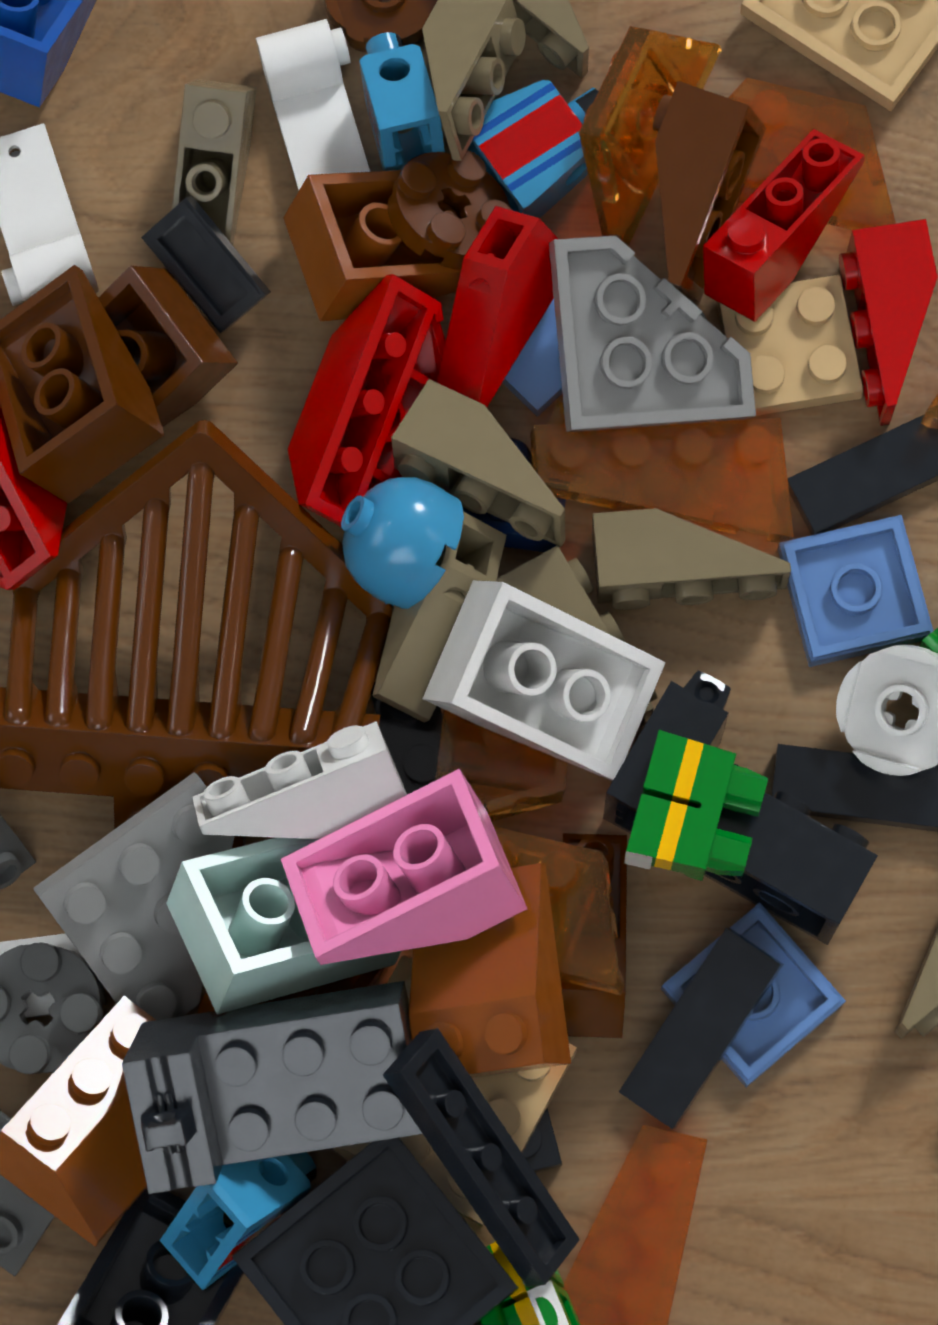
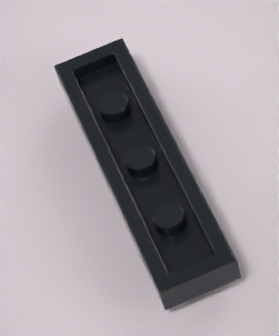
[382,1028,580,1287]

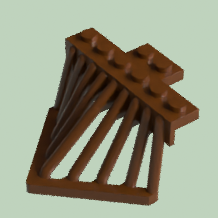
[0,420,394,849]

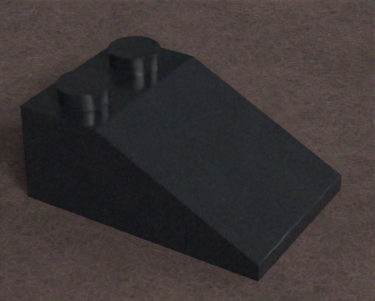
[57,1188,244,1325]

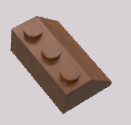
[0,996,156,1247]

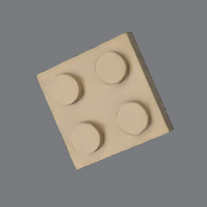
[716,275,863,416]

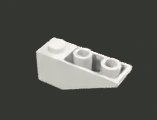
[192,721,407,839]

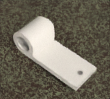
[255,19,370,191]
[0,123,99,306]

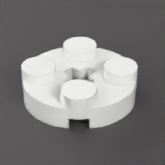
[836,645,938,776]

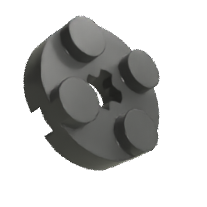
[0,942,106,1074]

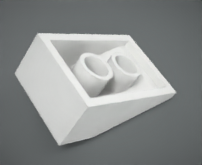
[422,580,666,781]

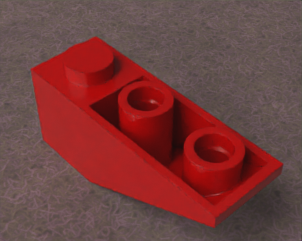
[703,129,865,322]
[437,206,558,407]
[839,219,938,426]

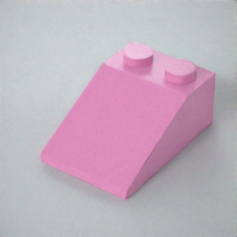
[281,769,527,965]

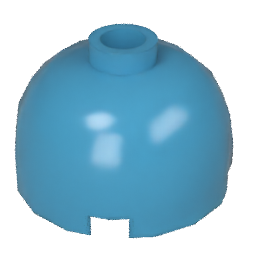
[341,477,464,609]

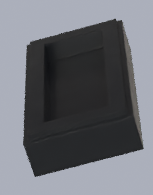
[141,196,271,334]

